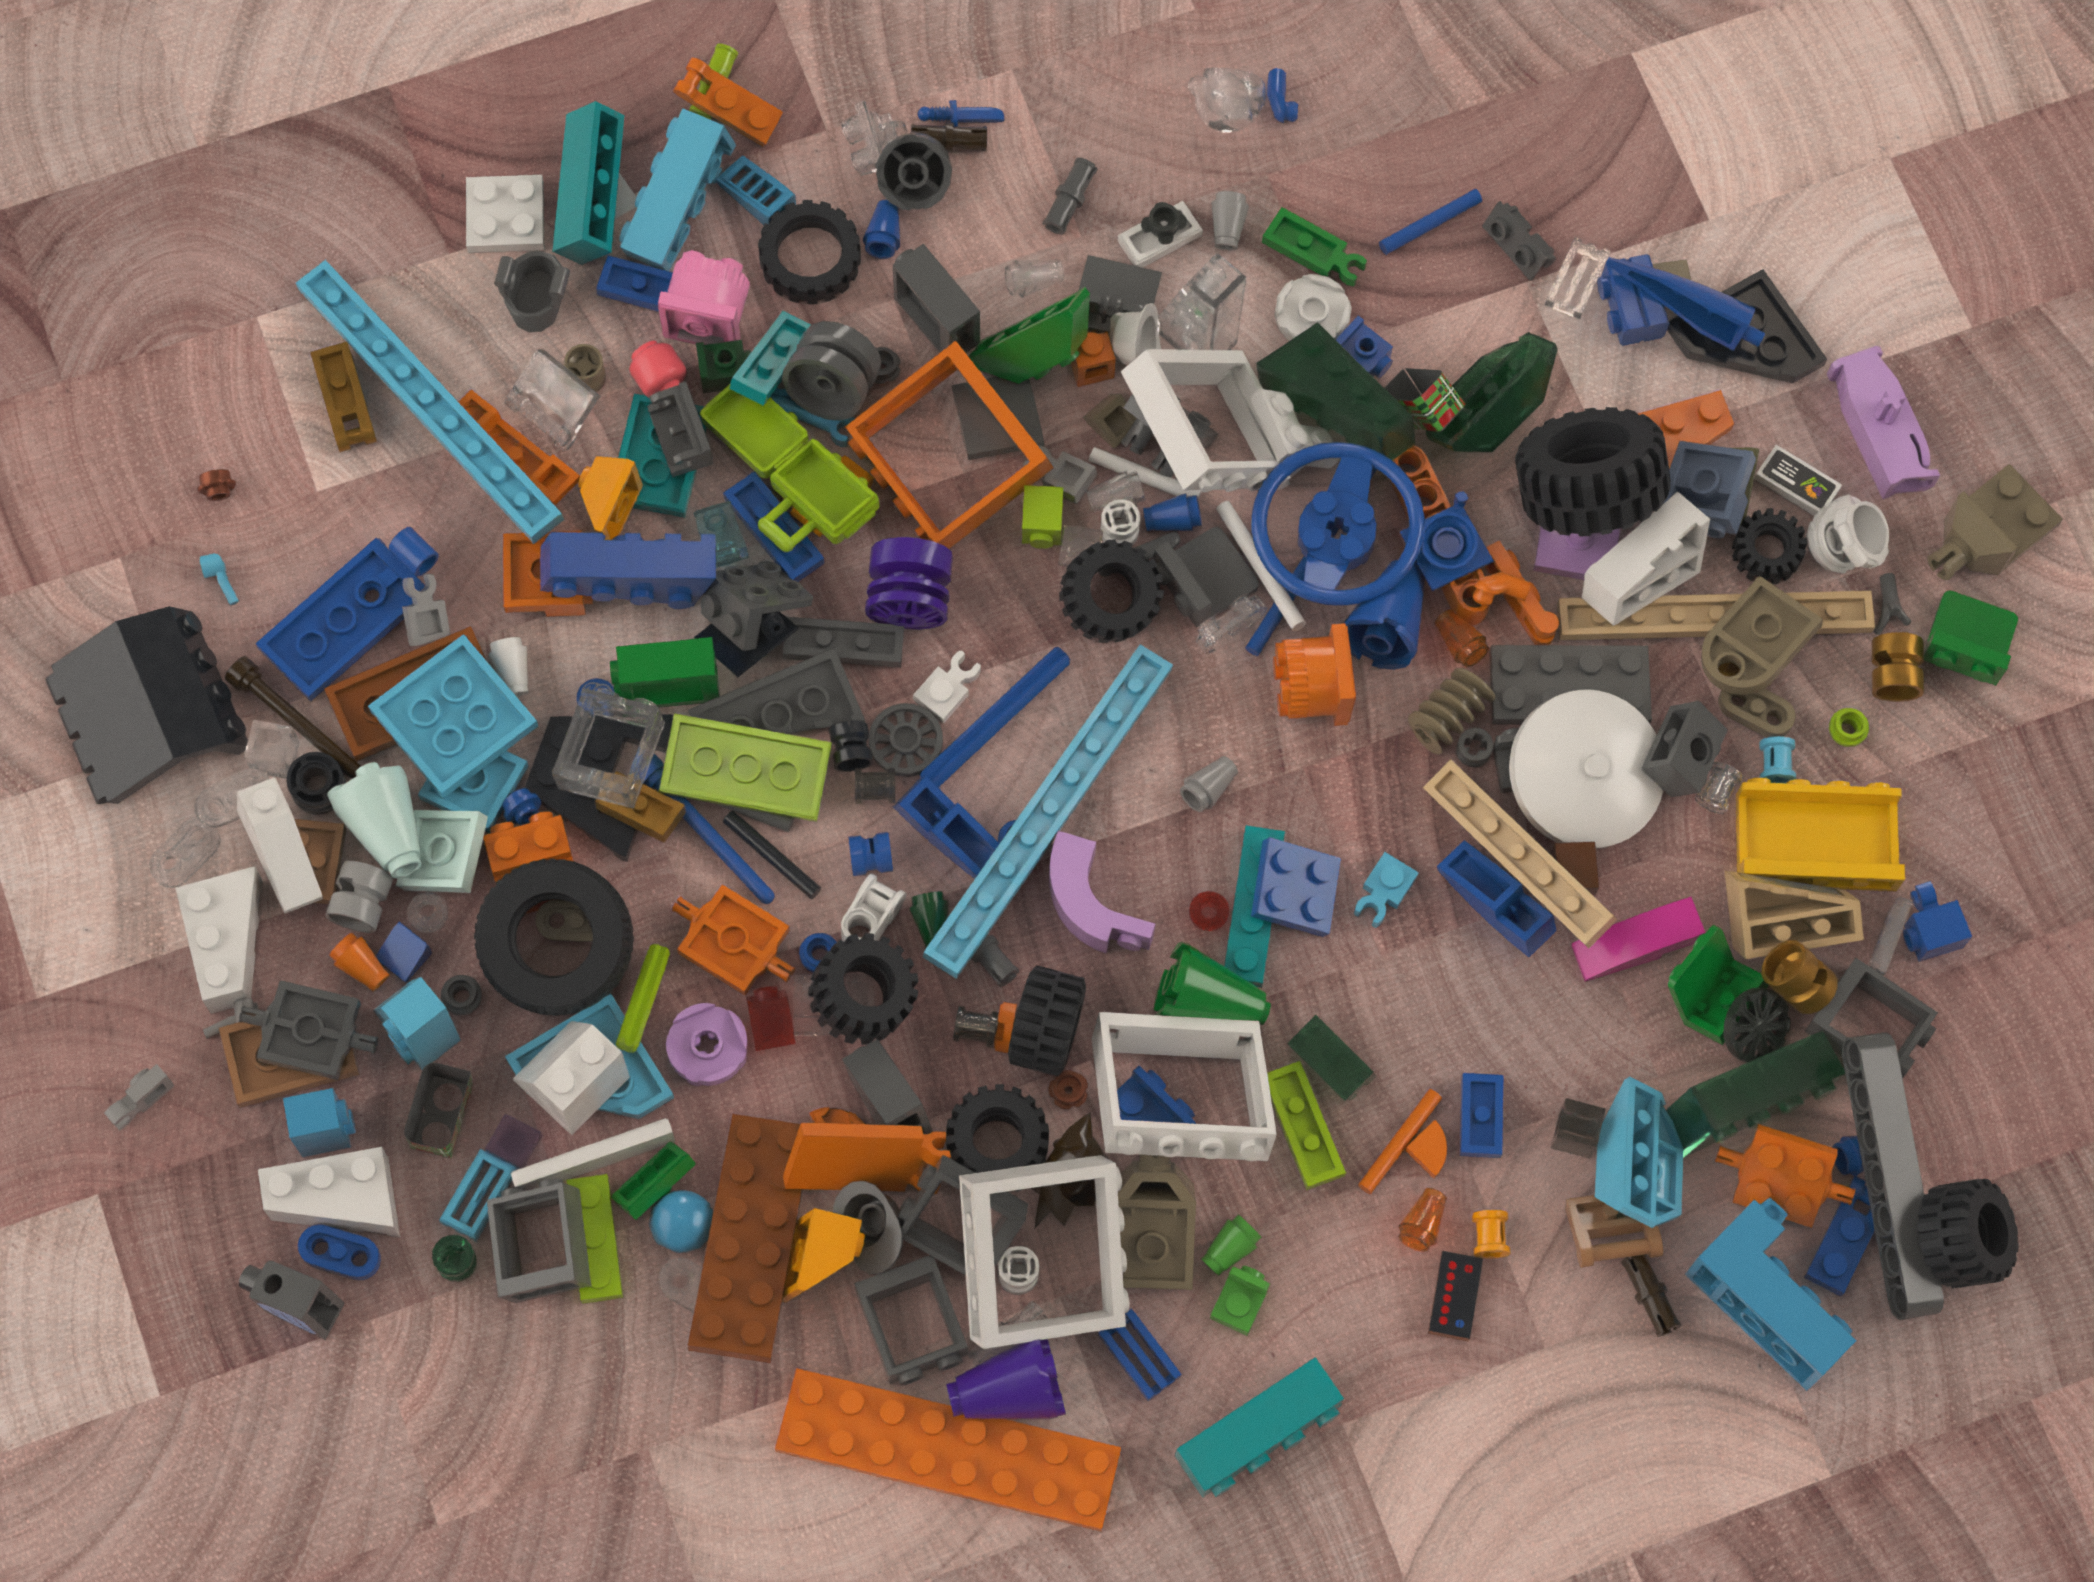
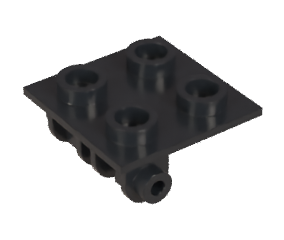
[694,611,799,678]

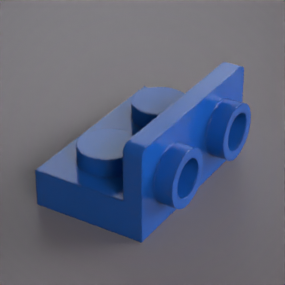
[1117,1065,1196,1124]

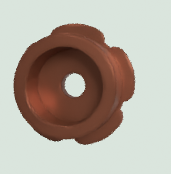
[197,469,236,501]
[1048,1070,1088,1110]

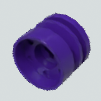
[865,537,953,630]

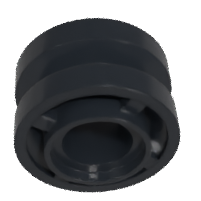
[286,752,346,814]

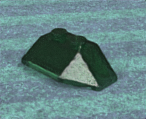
[1425,332,1558,452]

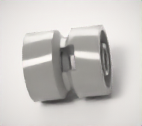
[325,861,393,933]

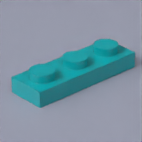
[729,311,811,406]

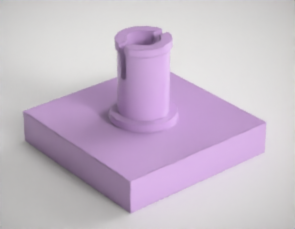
[1533,526,1620,580]

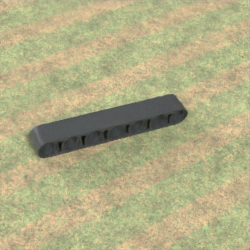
[1842,1032,1944,1320]

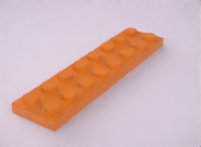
[775,1368,1121,1532]

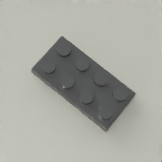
[1489,645,1652,725]

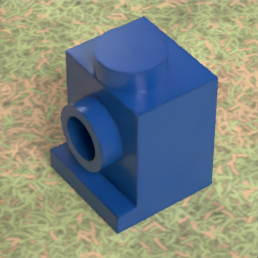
[1330,316,1393,385]

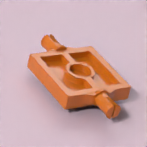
[672,884,796,996]
[1715,1124,1856,1228]

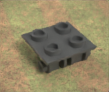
[1076,255,1162,333]

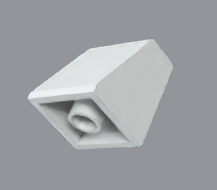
[513,1021,630,1135]

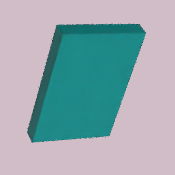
[618,393,707,518]

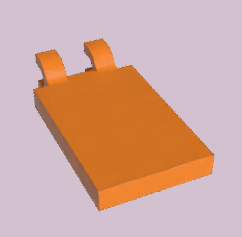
[783,1123,951,1194]

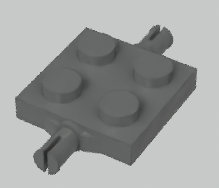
[239,980,379,1080]

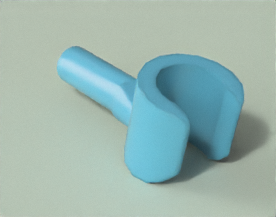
[199,553,239,605]

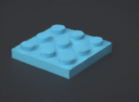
[368,634,538,798]

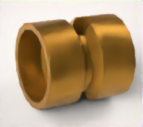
[1871,632,1924,702]
[1761,940,1838,1014]

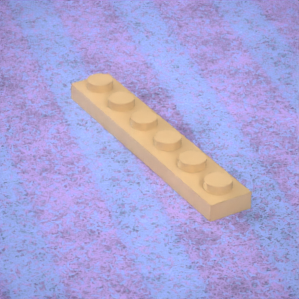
[1423,759,1617,948]

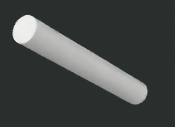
[1089,447,1202,500]

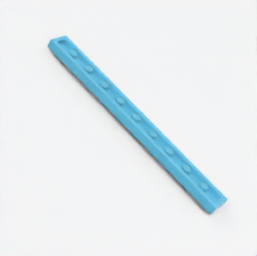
[295,260,564,544]
[923,644,1173,979]

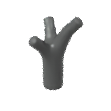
[1873,573,1911,635]

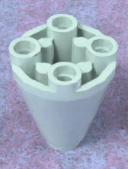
[327,762,422,878]

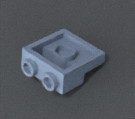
[1663,441,1756,539]

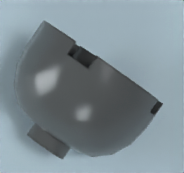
[876,132,953,210]

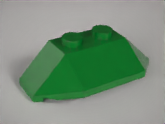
[968,287,1090,384]

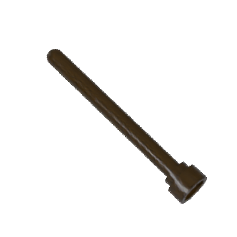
[225,656,361,779]

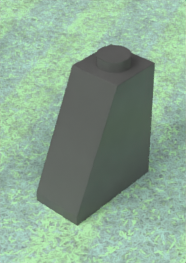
[842,1039,940,1150]

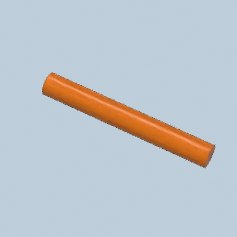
[1358,1089,1442,1194]

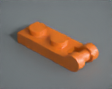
[673,57,783,147]
[1485,540,1559,645]

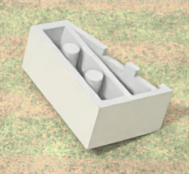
[1582,492,1710,626]
[175,866,263,1014]
[258,1147,400,1237]

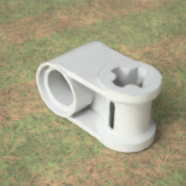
[841,873,907,942]

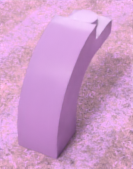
[1049,831,1155,953]

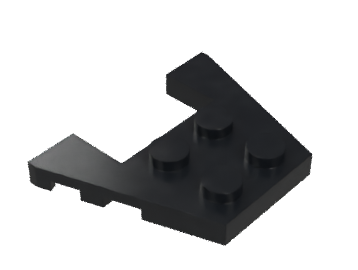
[525,714,674,862]

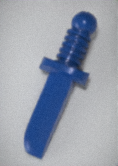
[917,100,1005,126]

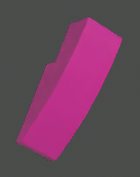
[1571,896,1705,982]

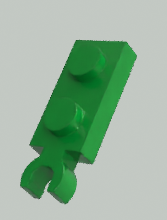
[1262,207,1367,286]

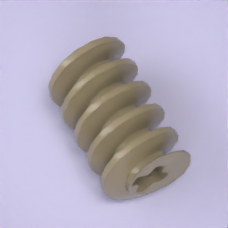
[1408,668,1495,755]

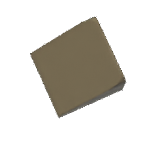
[1083,394,1137,448]

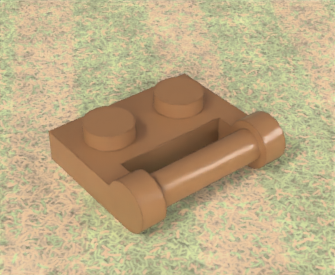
[1565,1195,1664,1268]

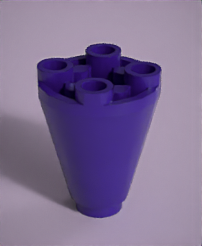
[946,1339,1066,1420]

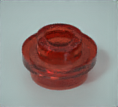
[1189,891,1229,931]

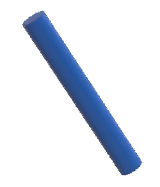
[1379,189,1482,255]

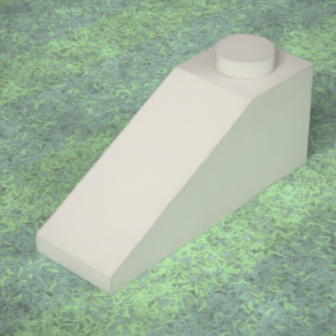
[237,777,323,914]

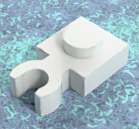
[913,650,981,724]

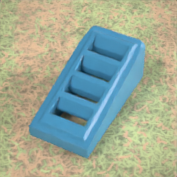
[716,155,796,225]

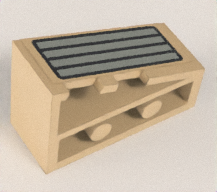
[1725,871,1864,959]

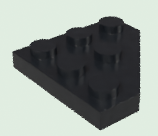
[1667,269,1827,383]

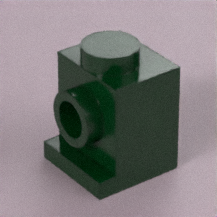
[696,340,752,394]

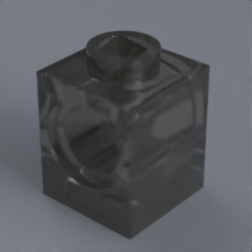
[1550,1098,1606,1159]

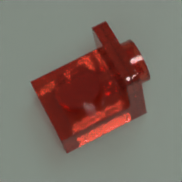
[746,986,796,1051]

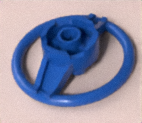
[1251,442,1425,606]

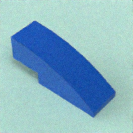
[893,776,1000,879]
[1437,840,1557,957]

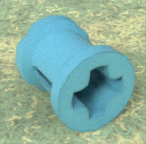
[1759,736,1796,784]

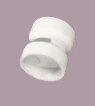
[1100,499,1140,545]
[998,1246,1040,1295]

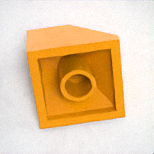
[578,456,643,540]
[782,1208,865,1303]

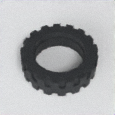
[758,200,861,304]

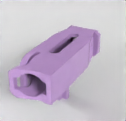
[1827,346,1940,499]

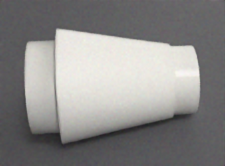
[488,637,529,697]

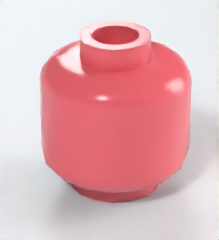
[629,340,687,398]

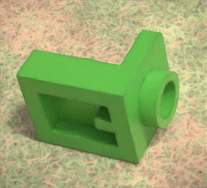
[1210,1266,1270,1336]

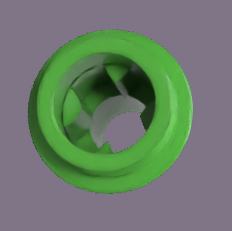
[1201,1214,1262,1276]

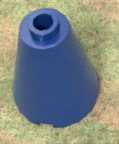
[1344,560,1425,670]

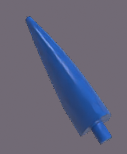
[1605,257,1765,351]

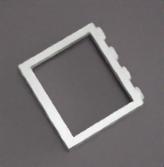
[1121,349,1305,493]
[1092,1012,1277,1161]
[959,1155,1129,1349]

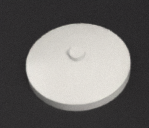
[1509,690,1664,849]

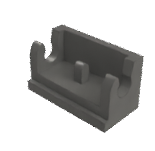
[647,381,713,478]

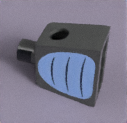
[239,1260,345,1340]

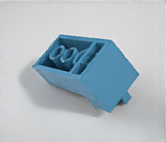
[1685,1198,1857,1391]

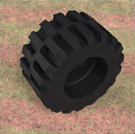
[1059,539,1164,643]
[808,933,919,1045]
[1008,965,1086,1077]
[946,1084,1049,1192]
[1918,1179,2019,1288]

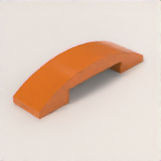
[458,389,580,505]

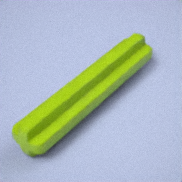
[616,944,670,1053]

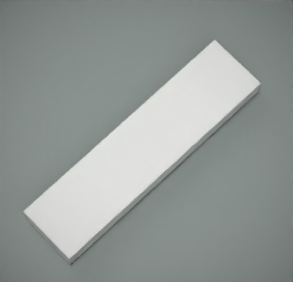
[511,1118,675,1191]

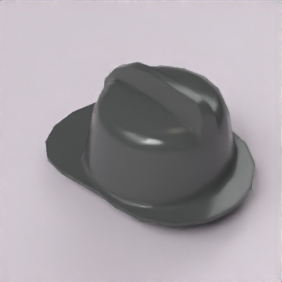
[833,1181,903,1274]

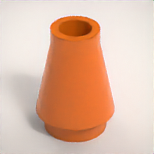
[329,932,390,992]

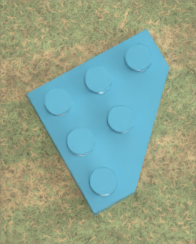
[505,994,674,1119]

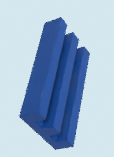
[1098,1308,1182,1401]

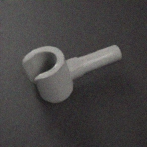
[203,998,258,1039]

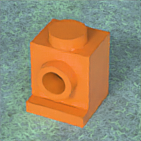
[1070,332,1116,387]

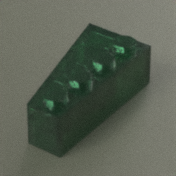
[1256,322,1416,460]
[1666,1030,1845,1158]

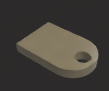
[1701,576,1823,695]

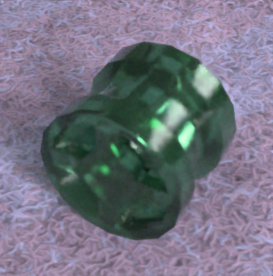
[432,1235,477,1282]

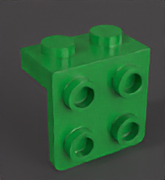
[1924,590,2018,686]
[1668,925,1769,1045]

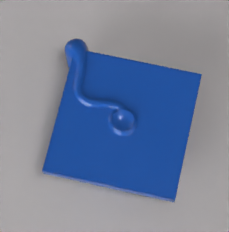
[1400,491,1494,591]

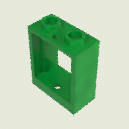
[610,637,720,711]

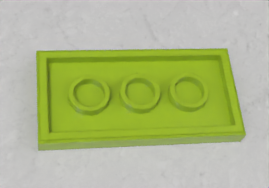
[659,713,832,822]

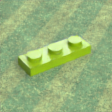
[1267,1061,1346,1190]
[566,1174,623,1304]

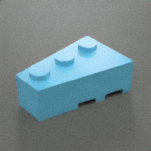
[373,977,461,1070]

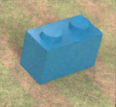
[283,1088,356,1157]

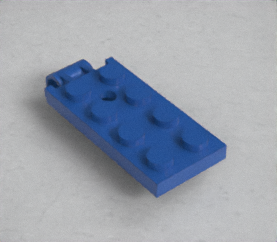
[255,527,439,702]

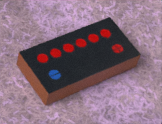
[1427,1251,1483,1342]

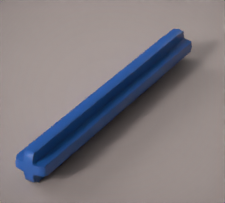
[920,647,1070,788]

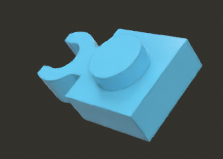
[1354,852,1419,928]

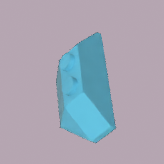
[1595,1076,1684,1228]

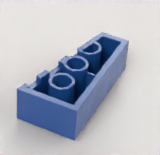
[540,532,716,609]

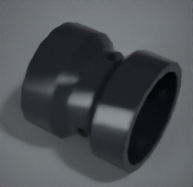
[829,721,873,772]

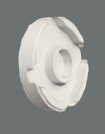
[1274,274,1352,349]

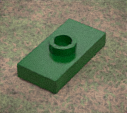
[611,1141,696,1220]

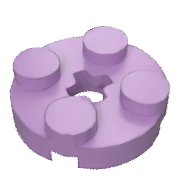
[666,1003,748,1086]

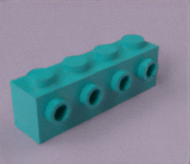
[552,101,625,265]
[1175,1357,1344,1498]

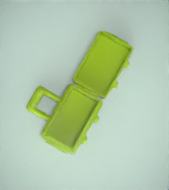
[700,384,880,552]

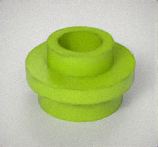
[1829,708,1869,747]

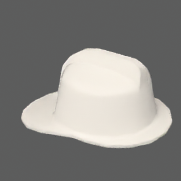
[1110,303,1161,366]

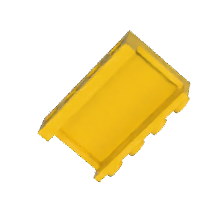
[1736,778,1905,892]

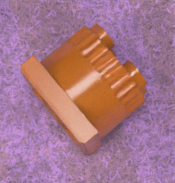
[1273,623,1356,726]

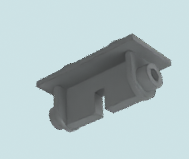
[1482,201,1557,281]

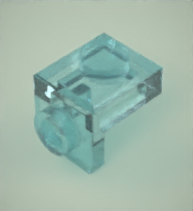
[694,501,749,568]

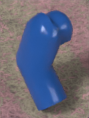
[1267,68,1298,123]

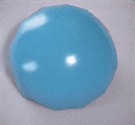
[648,1190,713,1253]

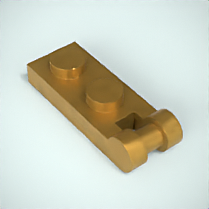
[310,341,377,452]

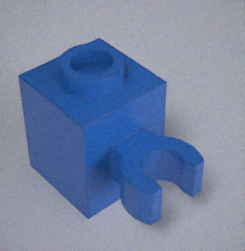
[1903,881,1972,962]

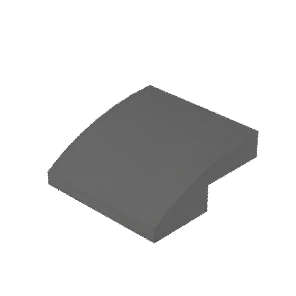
[952,377,1044,460]

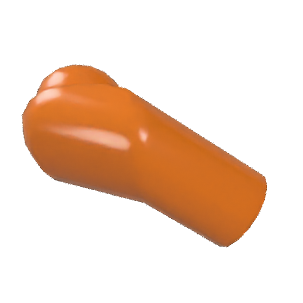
[1473,572,1532,606]

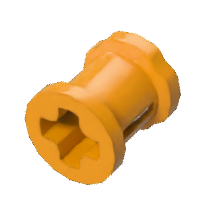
[1472,1210,1511,1259]

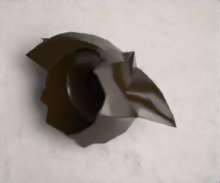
[1031,1112,1110,1229]

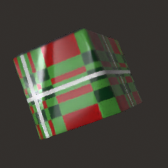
[1378,368,1466,431]
[404,1063,473,1158]

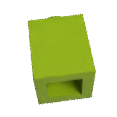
[1022,485,1063,549]

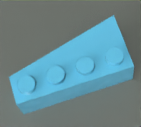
[619,108,736,271]

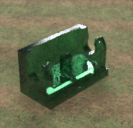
[1287,1015,1377,1102]

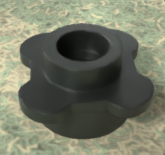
[1141,202,1187,245]

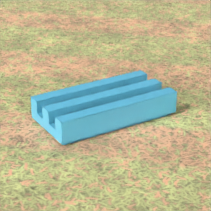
[439,1149,517,1242]

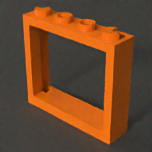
[845,341,1054,549]

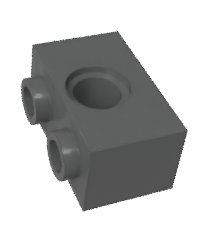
[1642,701,1728,797]

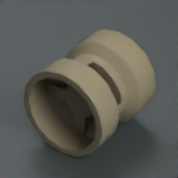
[564,344,606,395]

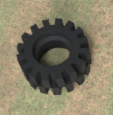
[1732,508,1807,585]

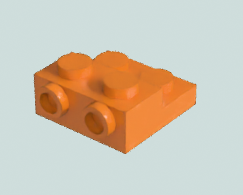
[503,530,593,617]
[483,812,574,914]

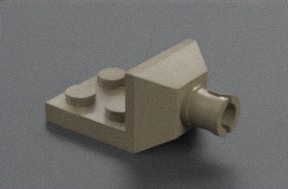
[1927,464,2063,580]
[1118,1155,1196,1290]

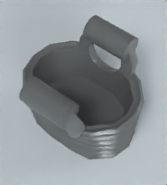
[494,251,570,332]

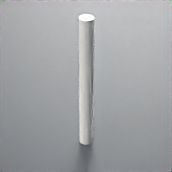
[1216,501,1306,631]

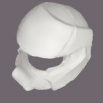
[1806,494,1889,574]

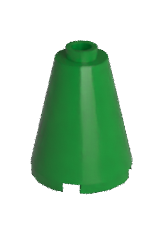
[1153,941,1271,1025]

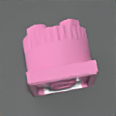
[658,250,750,345]

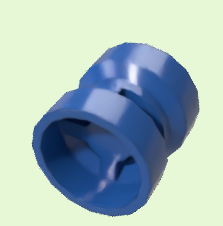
[848,832,893,877]

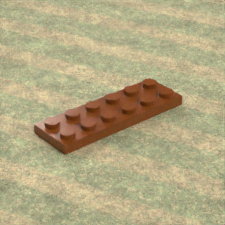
[688,1114,803,1363]

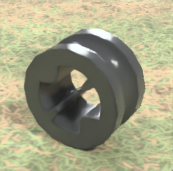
[1456,728,1493,768]

